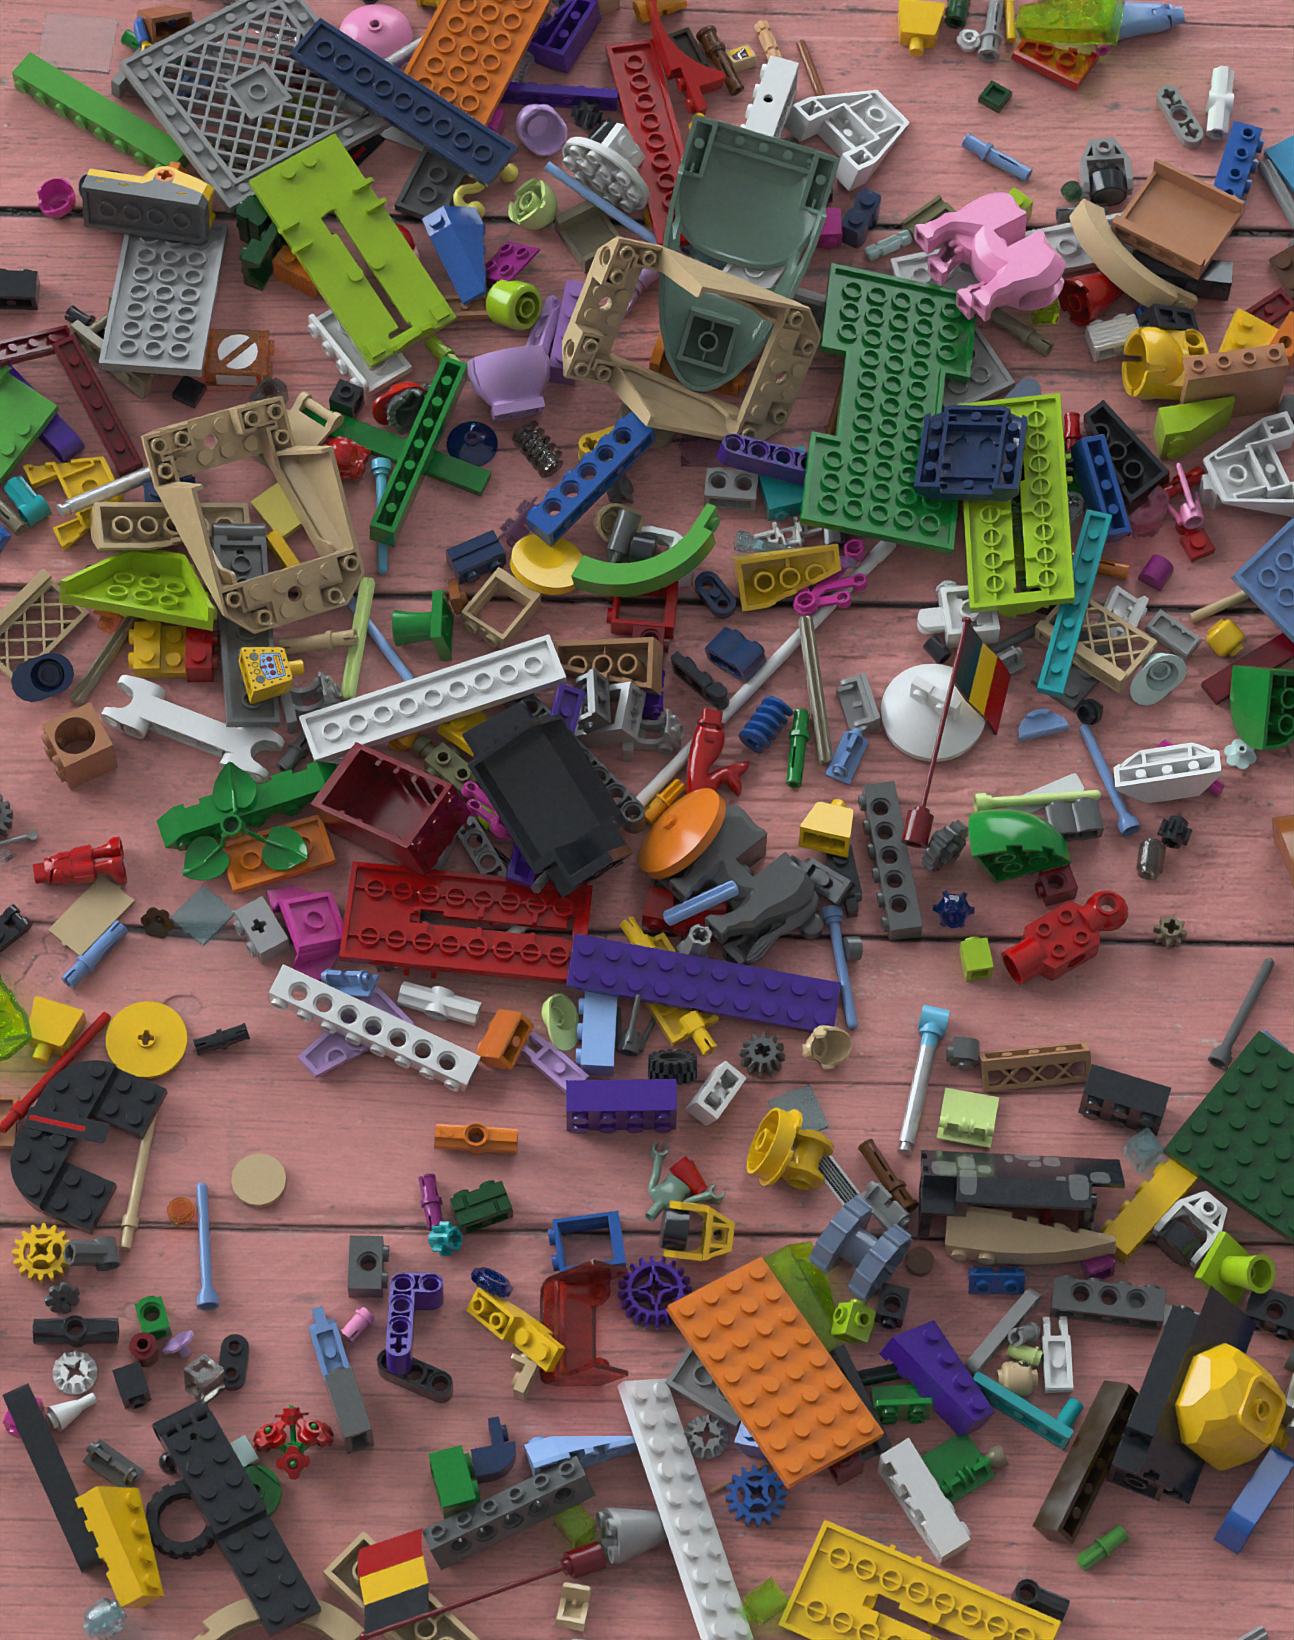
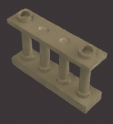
[69,293,155,399]

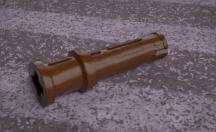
[696,25,744,96]
[858,1139,919,1214]

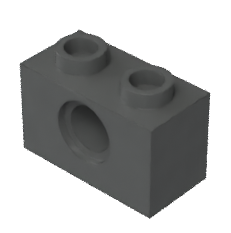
[348,1235,389,1298]

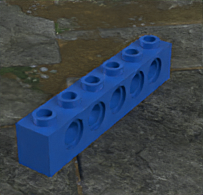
[526,412,656,547]

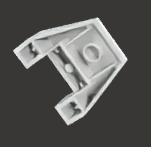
[784,90,910,191]
[1203,411,1294,517]

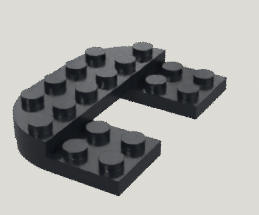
[10,1060,168,1235]

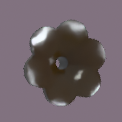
[141,907,174,938]

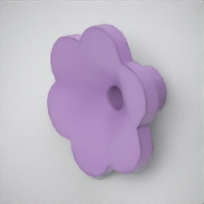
[162,1330,194,1358]

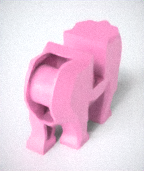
[914,192,1066,322]

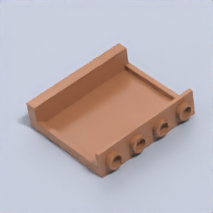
[1111,158,1244,280]
[1172,343,1289,418]

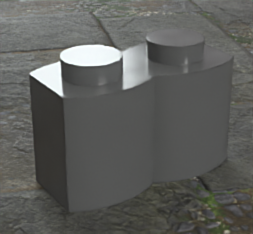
[1043,797,1104,842]

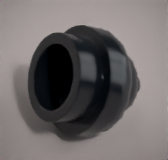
[1077,699,1103,725]

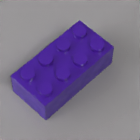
[566,1079,677,1134]

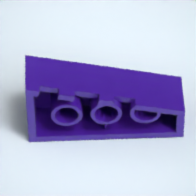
[879,1320,995,1437]

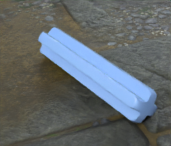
[663,880,739,925]

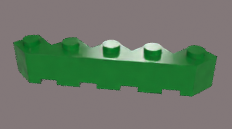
[156,761,337,851]

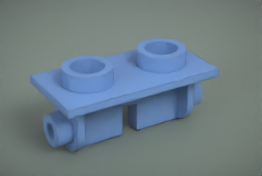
[825,728,870,785]
[321,968,379,998]

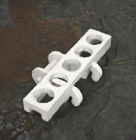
[754,516,822,550]

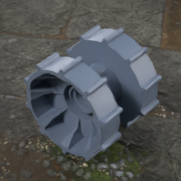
[808,1195,913,1303]

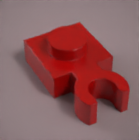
[1175,522,1216,563]

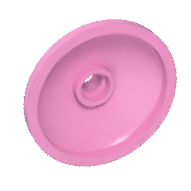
[340,4,413,59]

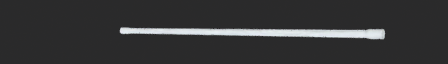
[506,540,896,934]

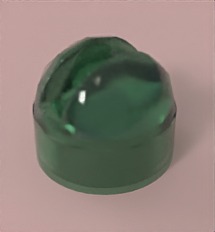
[1061,181,1082,203]

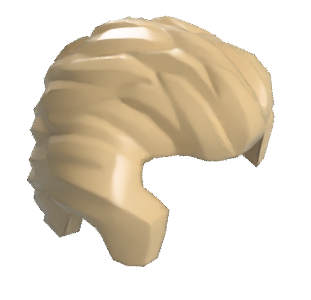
[802,1025,853,1070]

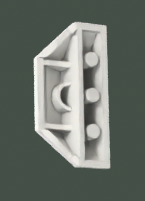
[1114,743,1222,804]

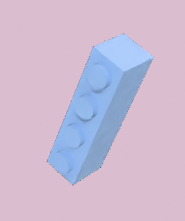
[576,991,618,1076]

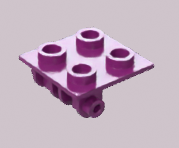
[484,241,540,289]

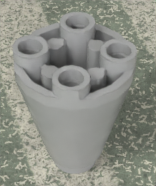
[596,1507,668,1565]

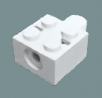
[917,585,1000,648]

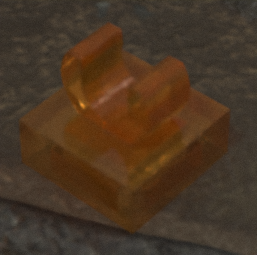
[93,609,124,633]

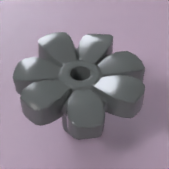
[44,1282,80,1314]

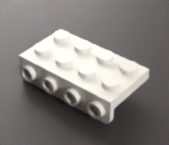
[307,309,412,399]

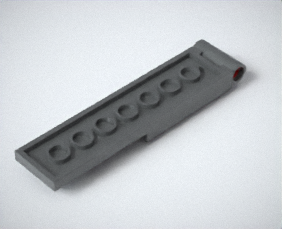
[211,523,280,727]

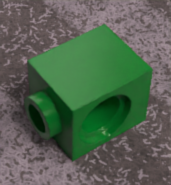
[134,1296,172,1340]

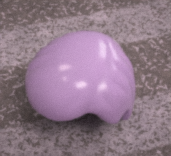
[515,104,568,156]

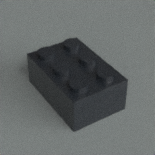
[1078,1064,1171,1136]

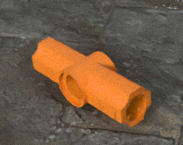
[434,1123,518,1155]

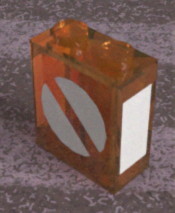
[205,329,275,387]

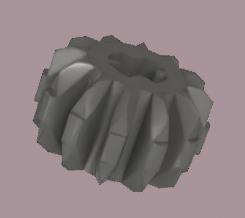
[739,1031,785,1079]

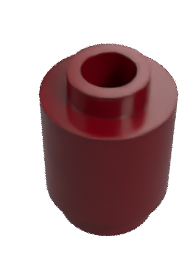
[129,1332,159,1367]

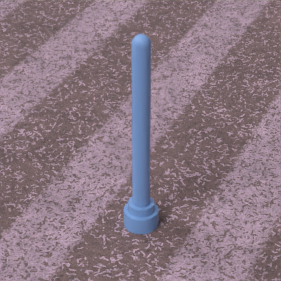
[1080,724,1141,837]
[821,905,858,1030]
[196,1182,219,1310]

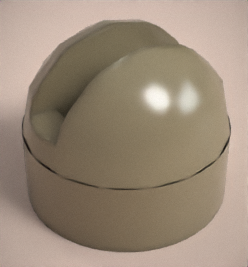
[986,1444,1009,1469]

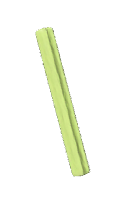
[341,577,375,701]

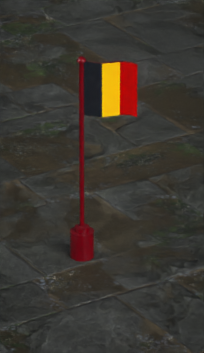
[901,617,1011,849]
[357,1528,606,1640]

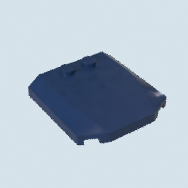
[914,405,1028,501]

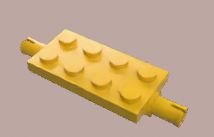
[619,916,719,1056]

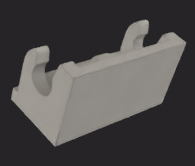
[836,673,880,734]

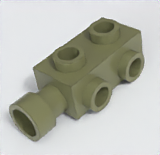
[411,735,481,801]

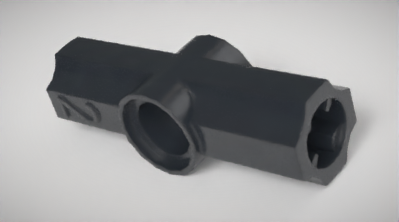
[33,1315,119,1347]

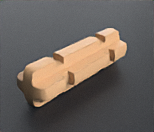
[754,20,782,61]

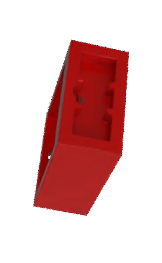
[606,581,679,639]

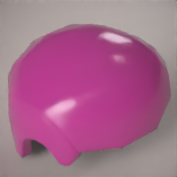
[37,178,76,218]

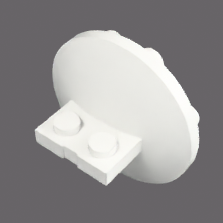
[562,123,650,213]
[881,664,985,762]

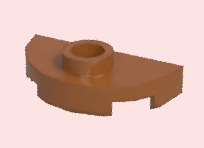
[448,578,468,615]

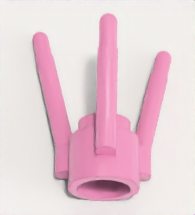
[1156,463,1205,529]

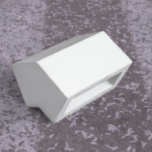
[1199,474,1222,509]

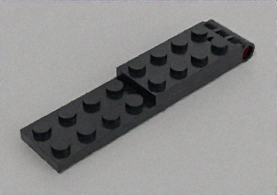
[152,1399,321,1638]

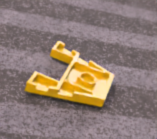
[23,456,125,551]

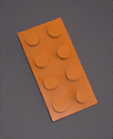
[219,814,336,894]

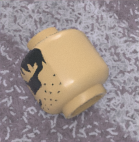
[997,1360,1038,1397]

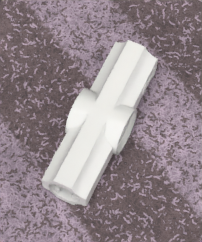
[1206,66,1234,141]
[397,981,482,1026]

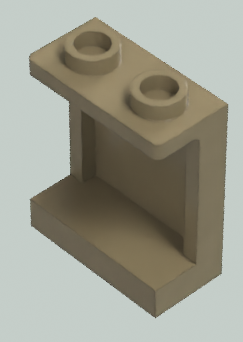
[555,200,626,274]

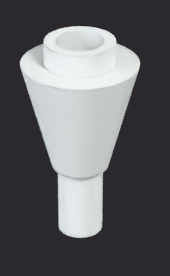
[45,1393,97,1432]

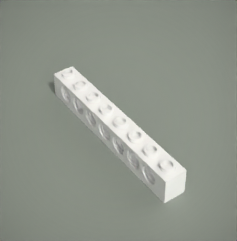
[268,964,481,1092]

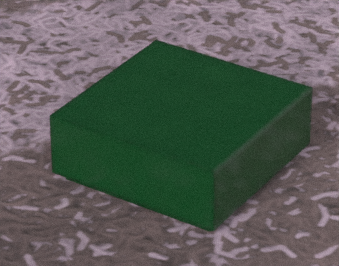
[978,80,1012,114]

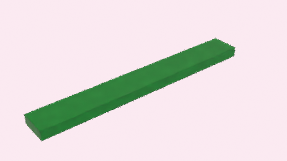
[301,408,491,497]

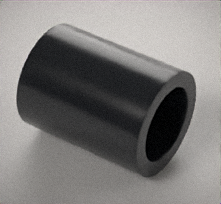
[923,635,952,664]

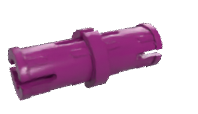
[418,1173,443,1231]

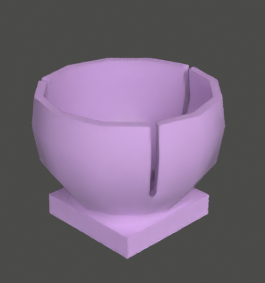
[467,345,550,423]

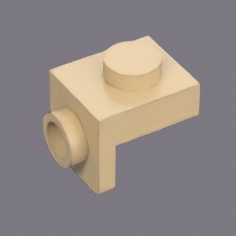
[555,1582,591,1632]

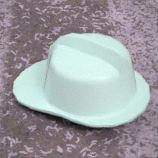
[1130,653,1187,706]

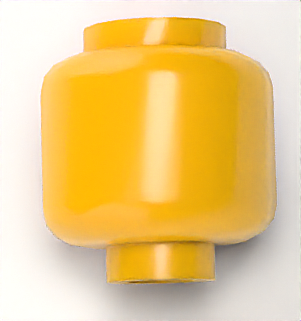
[1206,618,1245,657]

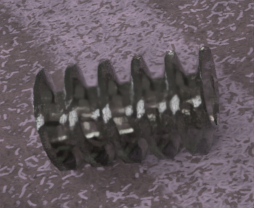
[512,420,563,478]

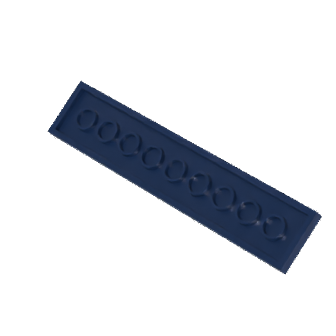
[290,18,519,188]

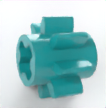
[428,1222,463,1256]

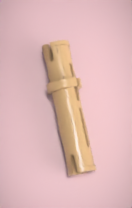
[279,629,359,655]

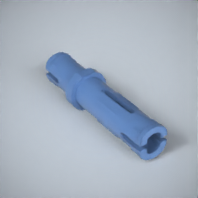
[961,133,1033,183]
[61,921,128,989]

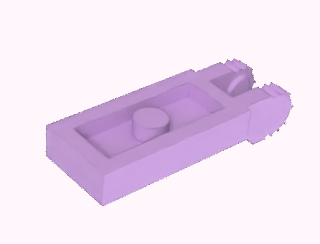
[520,1031,589,1094]

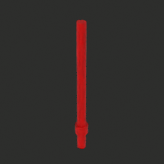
[0,1012,111,1133]

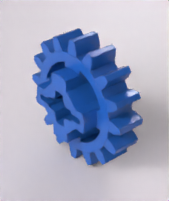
[725,1465,787,1528]

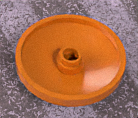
[638,788,726,879]

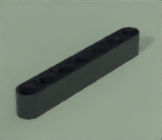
[2,1383,106,1574]

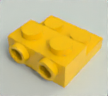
[128,621,187,678]

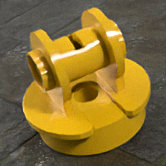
[746,1107,835,1190]

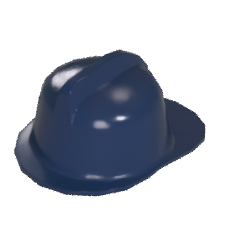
[11,652,74,702]

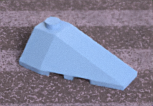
[524,1436,638,1476]

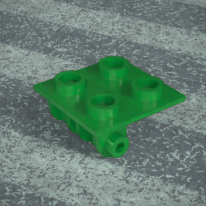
[921,1434,996,1504]

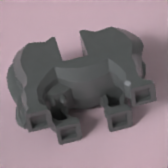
[651,806,819,965]

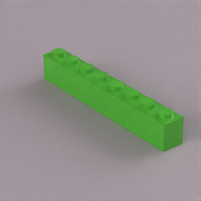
[12,52,190,169]

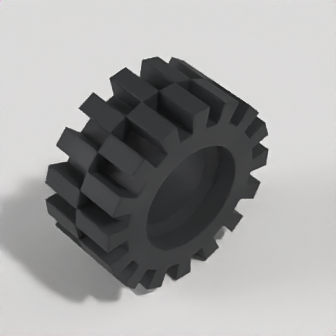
[648,1049,697,1085]

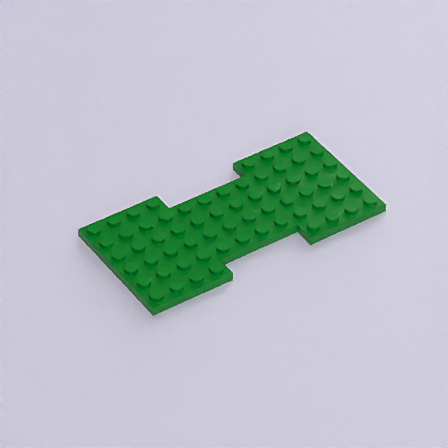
[799,263,977,555]

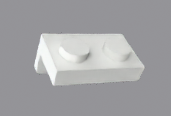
[1093,586,1149,647]

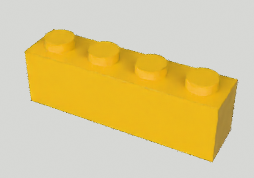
[1100,1159,1197,1264]

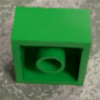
[429,1445,481,1519]

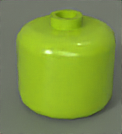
[486,280,542,331]

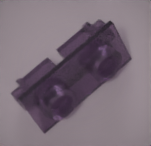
[497,496,539,548]

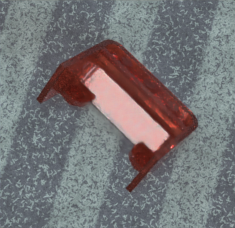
[540,1259,628,1386]

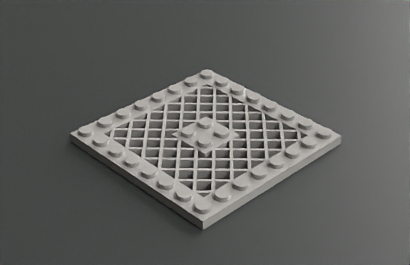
[119,0,393,213]

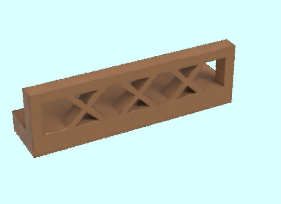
[979,1041,1091,1092]

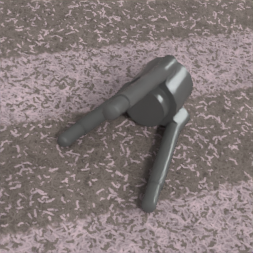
[615,994,656,1057]

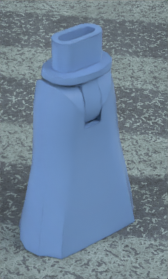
[1098,0,1185,43]

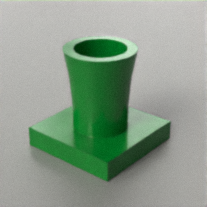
[392,590,454,661]

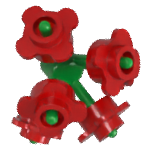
[253,1405,334,1480]

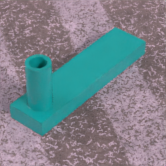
[973,1371,1084,1451]

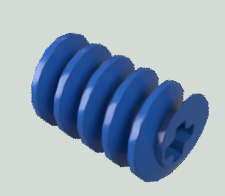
[739,696,793,754]

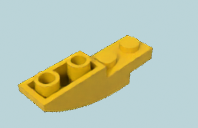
[466,1286,565,1372]

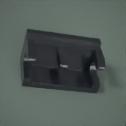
[1137,304,1199,331]

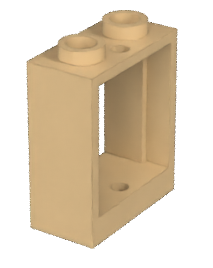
[461,567,541,650]

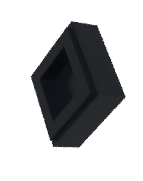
[172,376,207,409]

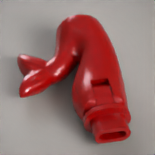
[686,708,750,796]

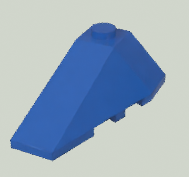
[422,206,486,306]

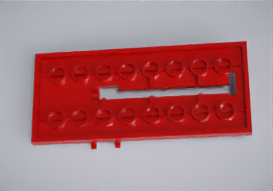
[339,861,593,984]

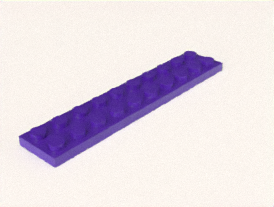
[565,934,841,1033]

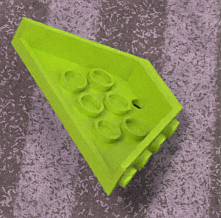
[59,549,217,631]

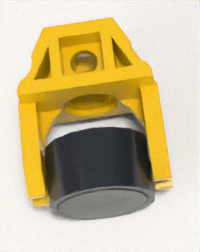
[659,1200,735,1261]

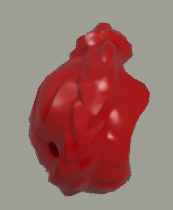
[322,436,371,480]

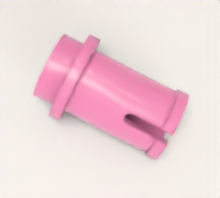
[339,1307,375,1344]

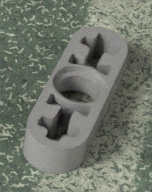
[1156,85,1203,149]

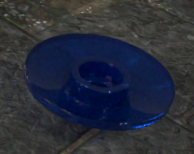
[447,421,498,467]

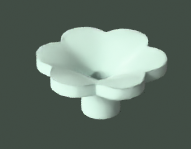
[1224,739,1257,770]

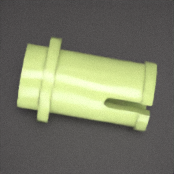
[1006,1343,1043,1368]

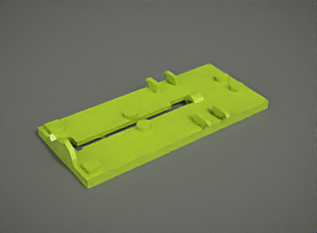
[249,133,457,369]
[958,393,1076,618]

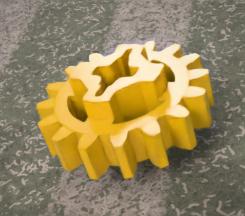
[12,1223,71,1284]

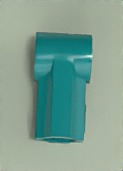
[3,476,52,528]

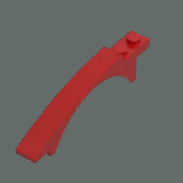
[645,0,726,116]

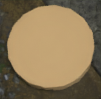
[231,1153,287,1208]

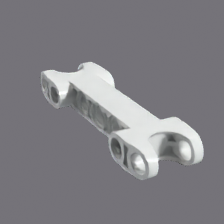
[101,675,285,783]

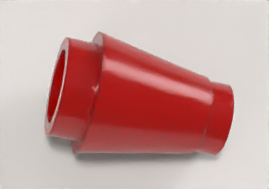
[669,1156,708,1196]

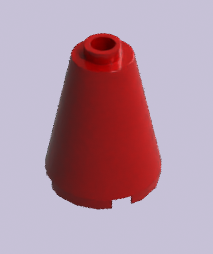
[1058,271,1125,326]

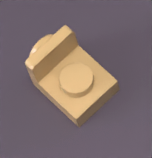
[510,1353,539,1402]

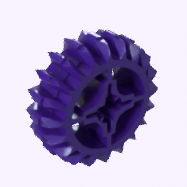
[617,1255,693,1331]

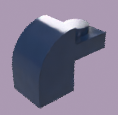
[471,1416,516,1484]

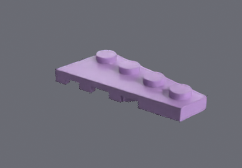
[297,985,414,1078]

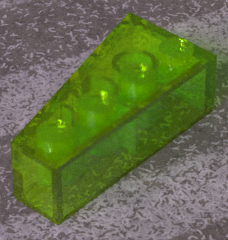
[1015,0,1125,45]

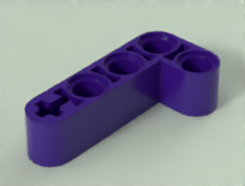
[386,1273,444,1375]

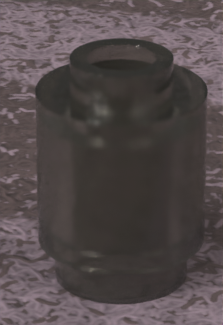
[1136,838,1166,880]

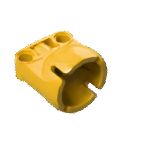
[1122,326,1209,400]

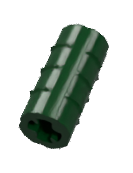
[944,0,971,29]

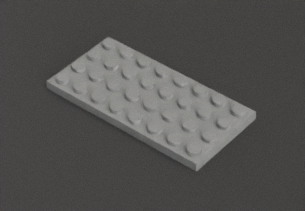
[99,223,228,377]

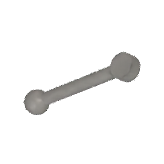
[0,830,38,846]

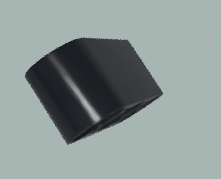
[377,1349,454,1403]

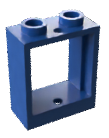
[548,1211,626,1281]

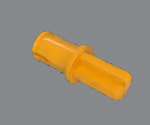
[645,779,686,825]

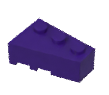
[524,0,602,74]

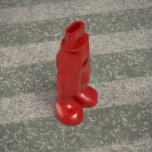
[33,836,127,885]

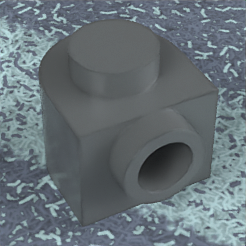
[946,1037,980,1070]

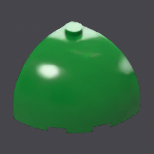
[1230,665,1294,750]
[968,809,1071,883]

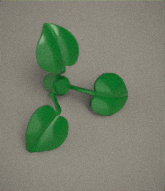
[182,762,308,881]

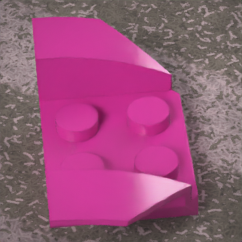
[266,885,344,981]

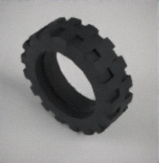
[145,1481,215,1560]

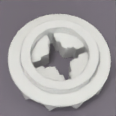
[52,1349,98,1395]

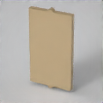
[48,875,135,956]

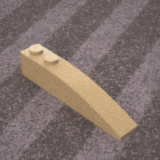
[89,502,250,550]
[945,1206,1117,1265]

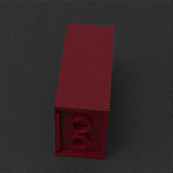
[311,742,471,876]

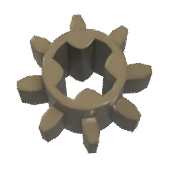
[1153,914,1187,949]

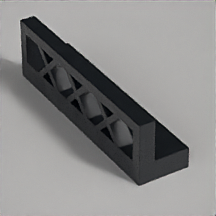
[828,1344,892,1461]

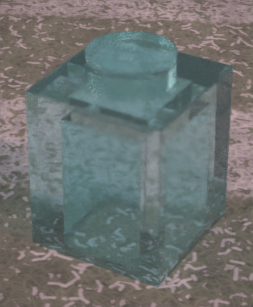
[1123,1127,1164,1174]

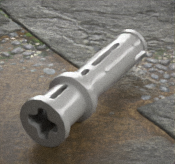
[978,0,1004,63]

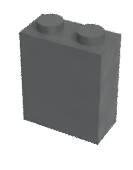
[325,1367,374,1454]

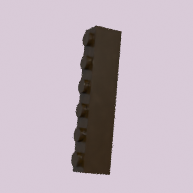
[1032,1380,1139,1545]

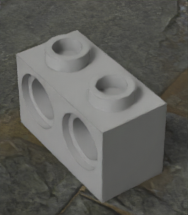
[704,467,758,512]

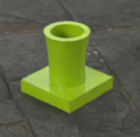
[1194,1231,1276,1306]

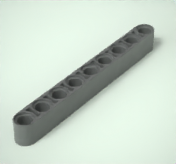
[502,693,646,834]

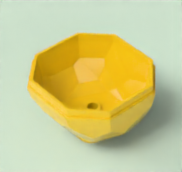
[1175,1343,1287,1471]

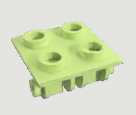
[936,1088,999,1149]

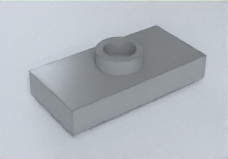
[1144,609,1202,661]

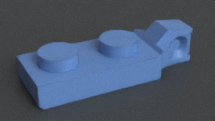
[309,1306,349,1385]

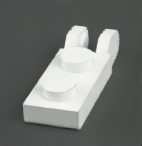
[1041,1316,1073,1393]

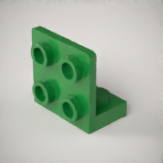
[871,1385,933,1425]

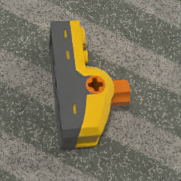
[81,162,216,244]

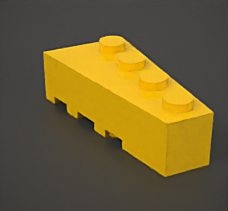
[75,1486,164,1608]

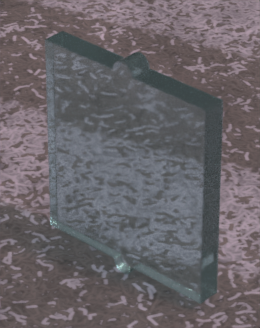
[171,885,235,946]
[768,1084,829,1131]

